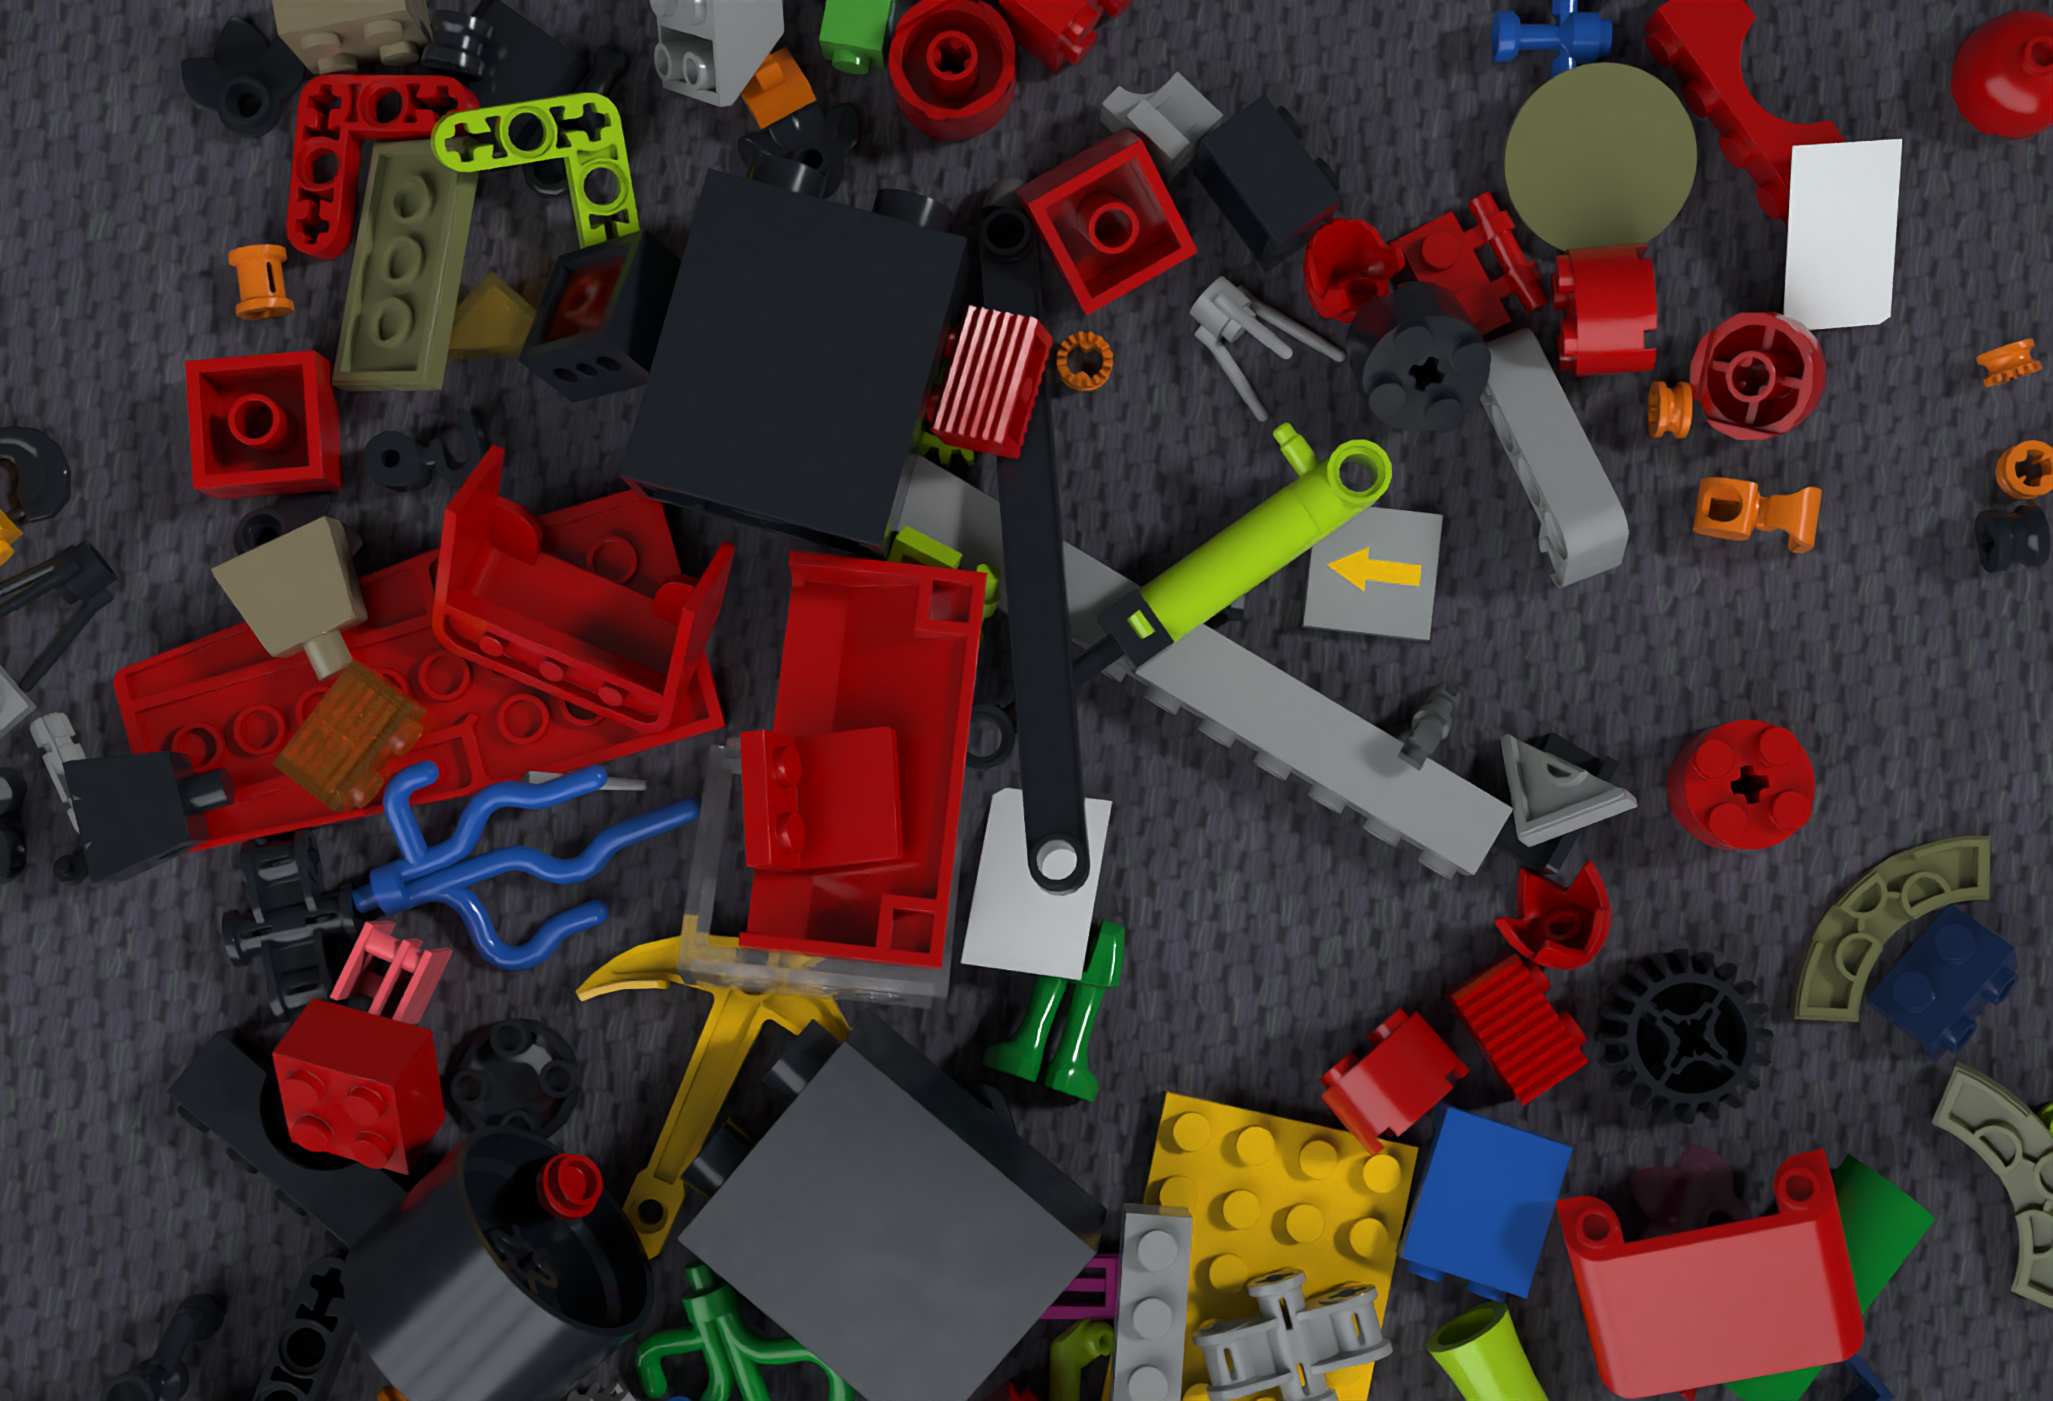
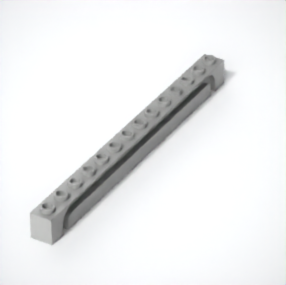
[895,454,1513,880]

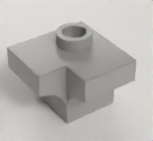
[1100,71,1223,184]

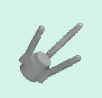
[1189,276,1346,422]

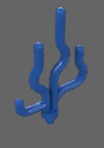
[352,760,704,972]

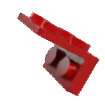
[740,726,903,872]

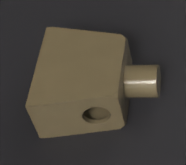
[211,516,368,681]

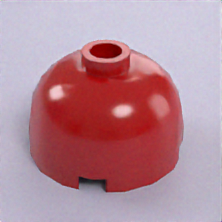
[1950,10,2053,140]
[1690,312,1827,440]

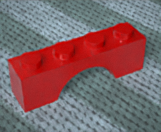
[1644,0,1846,228]

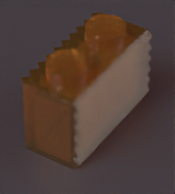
[273,659,427,812]

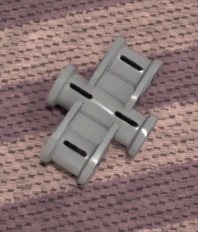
[1192,1269,1393,1401]

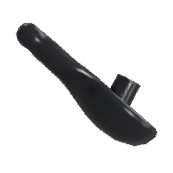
[522,45,631,199]

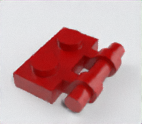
[1396,192,1549,338]

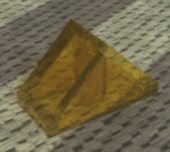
[447,271,557,361]

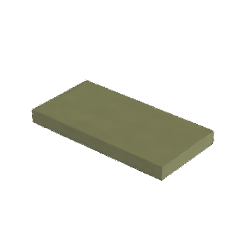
[331,136,482,391]

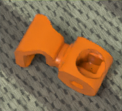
[1693,477,1822,554]

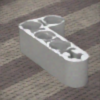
[1480,327,1629,588]

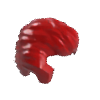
[1302,217,1405,324]

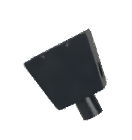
[62,751,235,884]

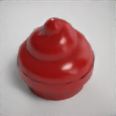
[536,1153,603,1221]

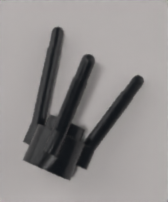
[0,539,118,692]

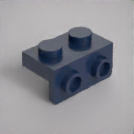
[1866,903,2019,1062]

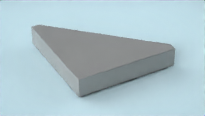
[1500,734,1638,847]

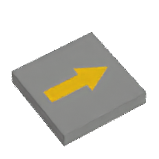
[1301,507,1443,642]

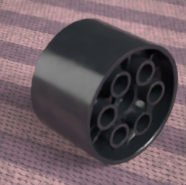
[343,1125,655,1401]

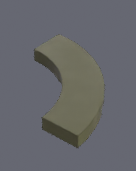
[1789,836,1991,1022]
[1931,1061,2053,1309]

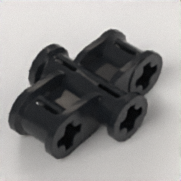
[222,828,366,1023]

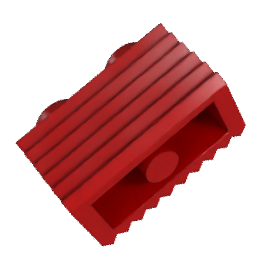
[927,305,1052,459]
[1443,952,1588,1105]

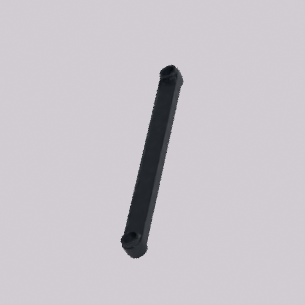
[979,207,1090,896]

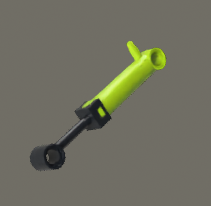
[965,422,1392,772]

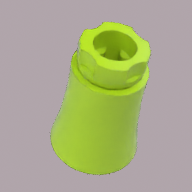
[1426,1301,1549,1401]

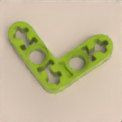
[431,92,640,279]

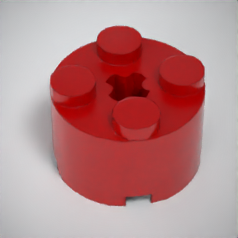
[888,0,1016,141]
[1550,242,1657,377]
[1667,720,1815,850]
[1318,1007,1470,1157]

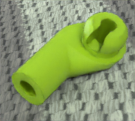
[1048,1317,1114,1401]

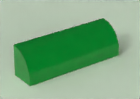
[1721,1154,1936,1401]

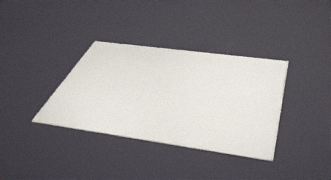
[1783,139,1902,330]
[961,788,1112,980]

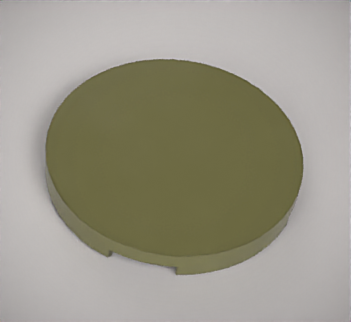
[1502,62,1697,251]

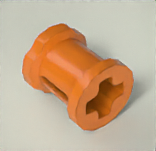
[228,244,295,320]

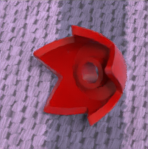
[1494,860,1613,970]

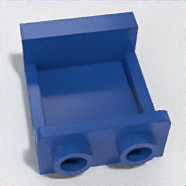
[1396,1102,1573,1302]

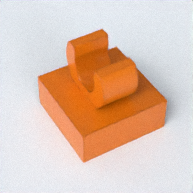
[740,46,816,129]

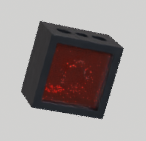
[518,229,681,403]

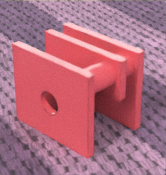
[330,920,453,1024]

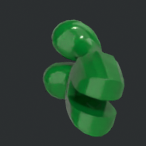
[981,919,1125,1103]

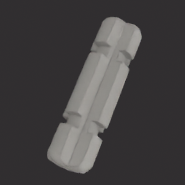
[30,712,86,834]

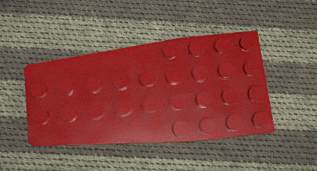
[113,489,728,855]

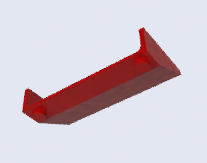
[738,550,987,970]

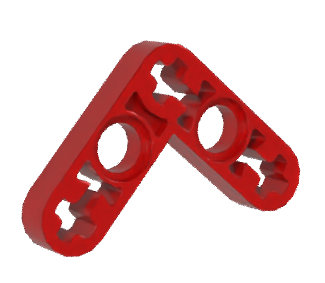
[286,74,480,262]

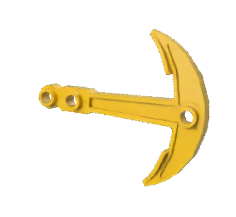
[575,933,850,1260]

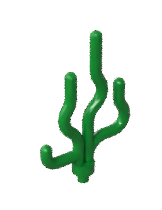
[635,1259,857,1401]

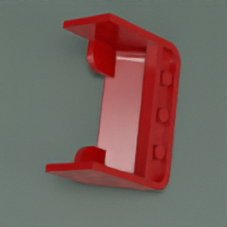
[431,444,736,733]

